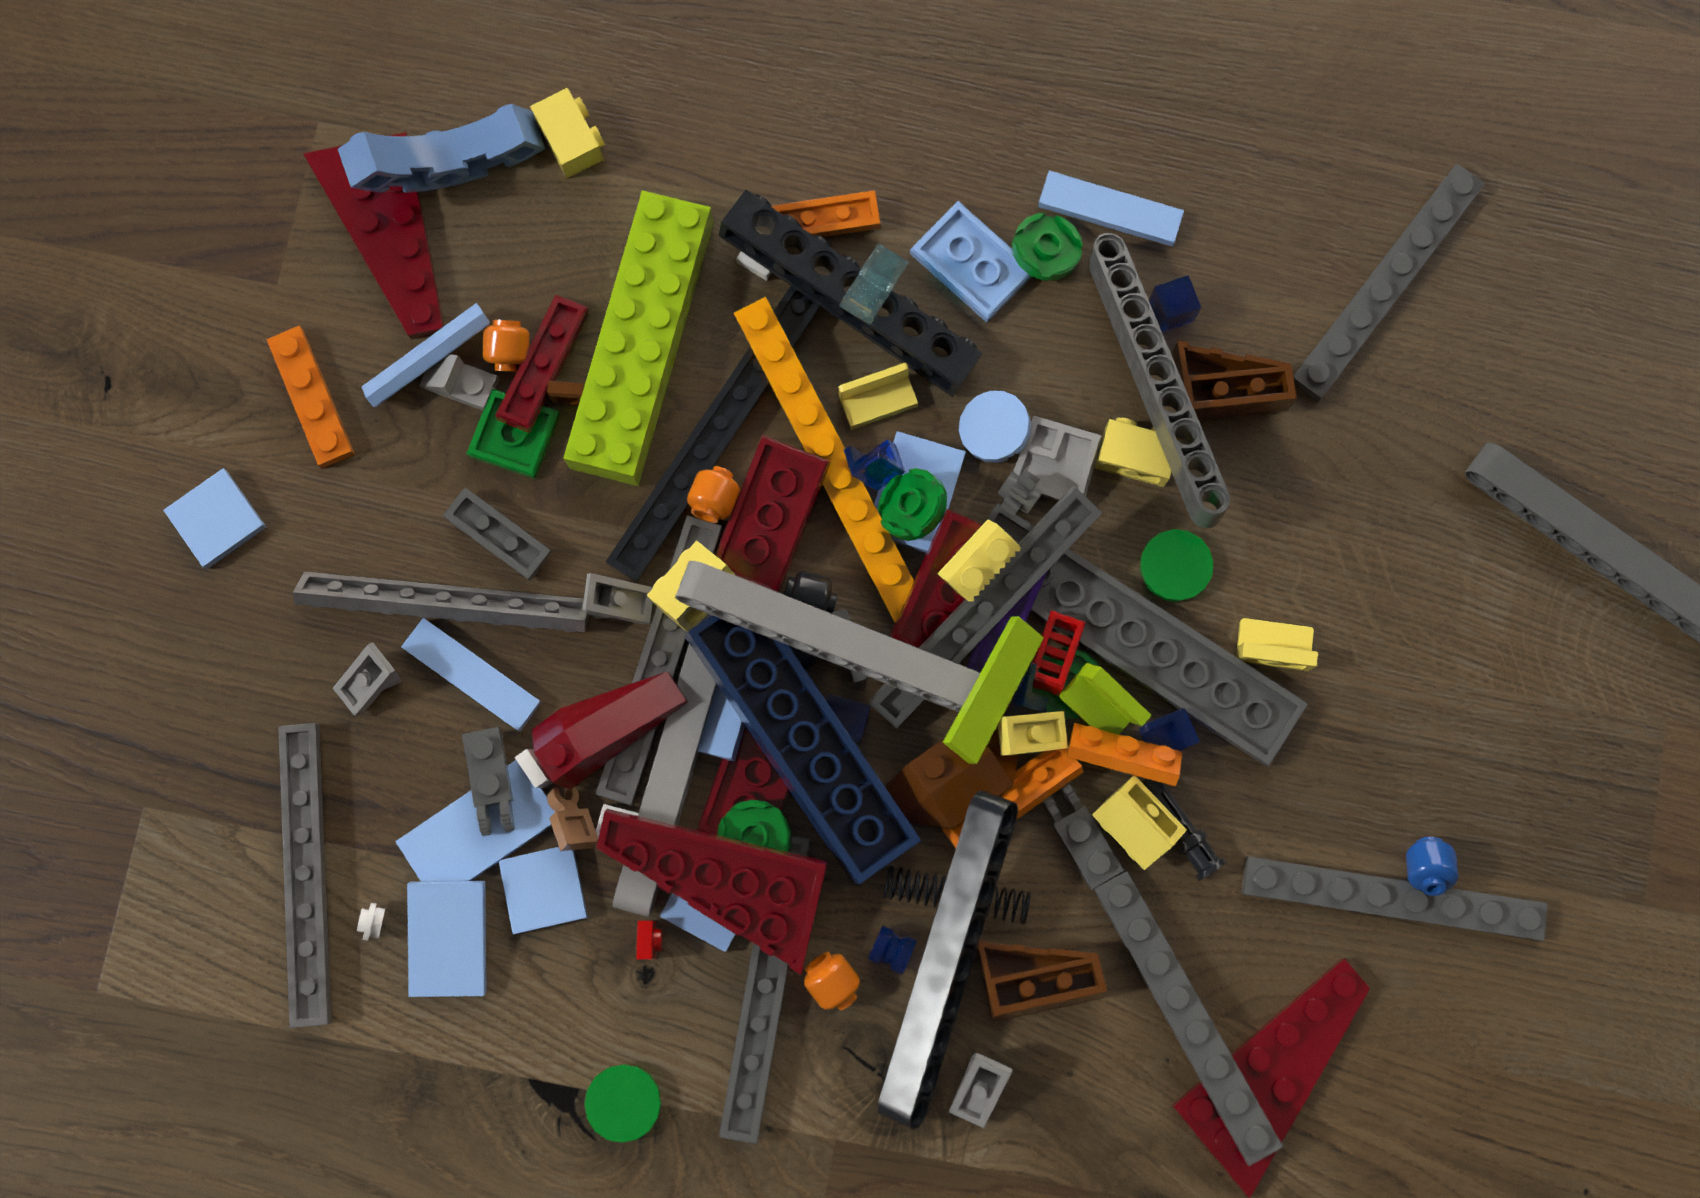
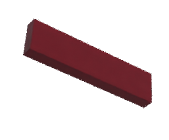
[495,295,589,433]

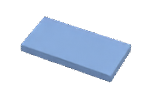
[395,760,556,882]

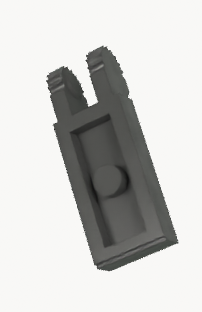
[462,727,515,836]
[1042,783,1124,890]

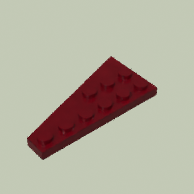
[303,132,444,340]
[596,809,827,975]
[1172,958,1370,1198]

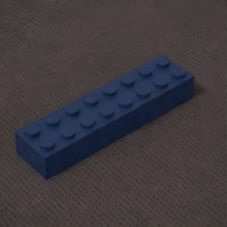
[685,615,921,884]

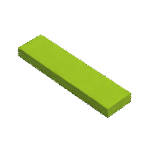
[943,616,1044,764]

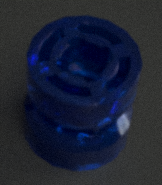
[868,925,917,975]

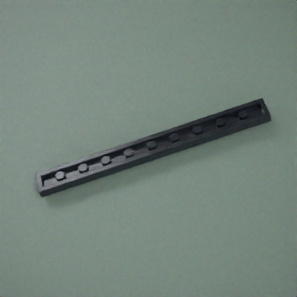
[606,286,821,583]

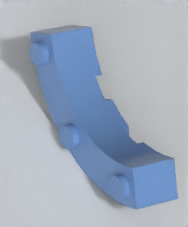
[338,104,546,192]

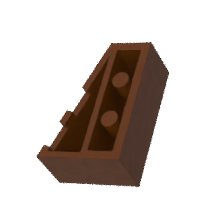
[1171,340,1297,420]
[977,941,1107,1022]

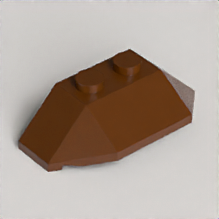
[885,714,1018,829]

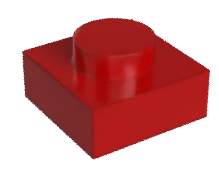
[636,921,663,959]

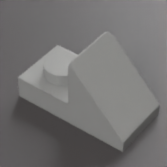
[419,354,500,410]
[582,573,653,624]
[333,643,402,716]
[949,1053,1012,1128]

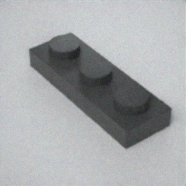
[443,488,552,582]

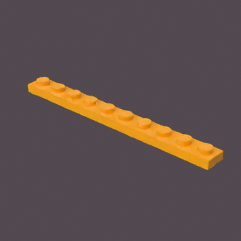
[734,297,914,623]

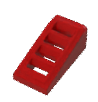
[1025,610,1086,696]

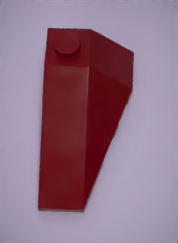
[532,671,688,790]

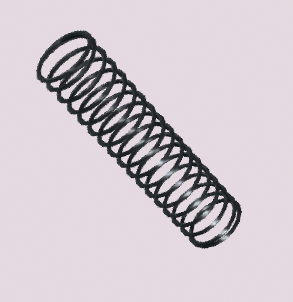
[884,865,1031,925]

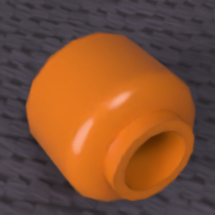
[483,320,530,372]
[687,466,740,523]
[804,952,860,1010]

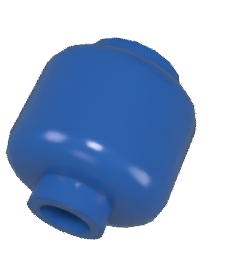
[1406,837,1459,896]

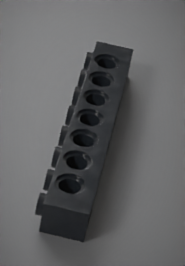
[719,190,983,397]

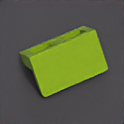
[1060,663,1151,734]

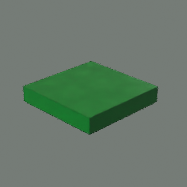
[466,389,560,479]

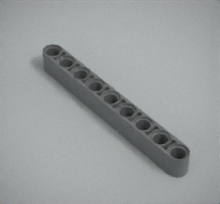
[1088,233,1230,529]
[1464,442,1700,643]

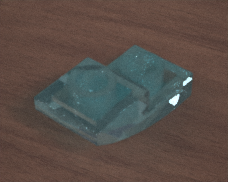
[839,243,909,325]

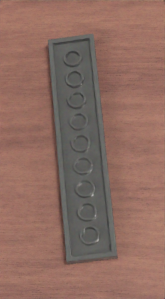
[985,503,1308,766]

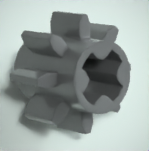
[997,470,1043,516]

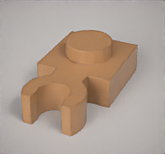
[547,787,598,851]

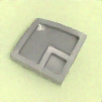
[1013,416,1103,501]

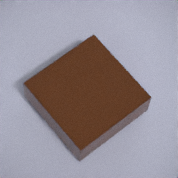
[547,381,585,406]

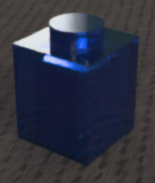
[1149,275,1202,332]

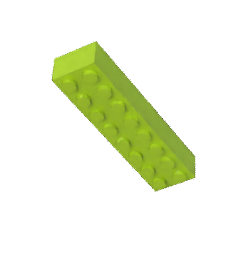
[563,190,714,486]

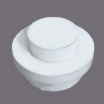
[357,903,385,941]

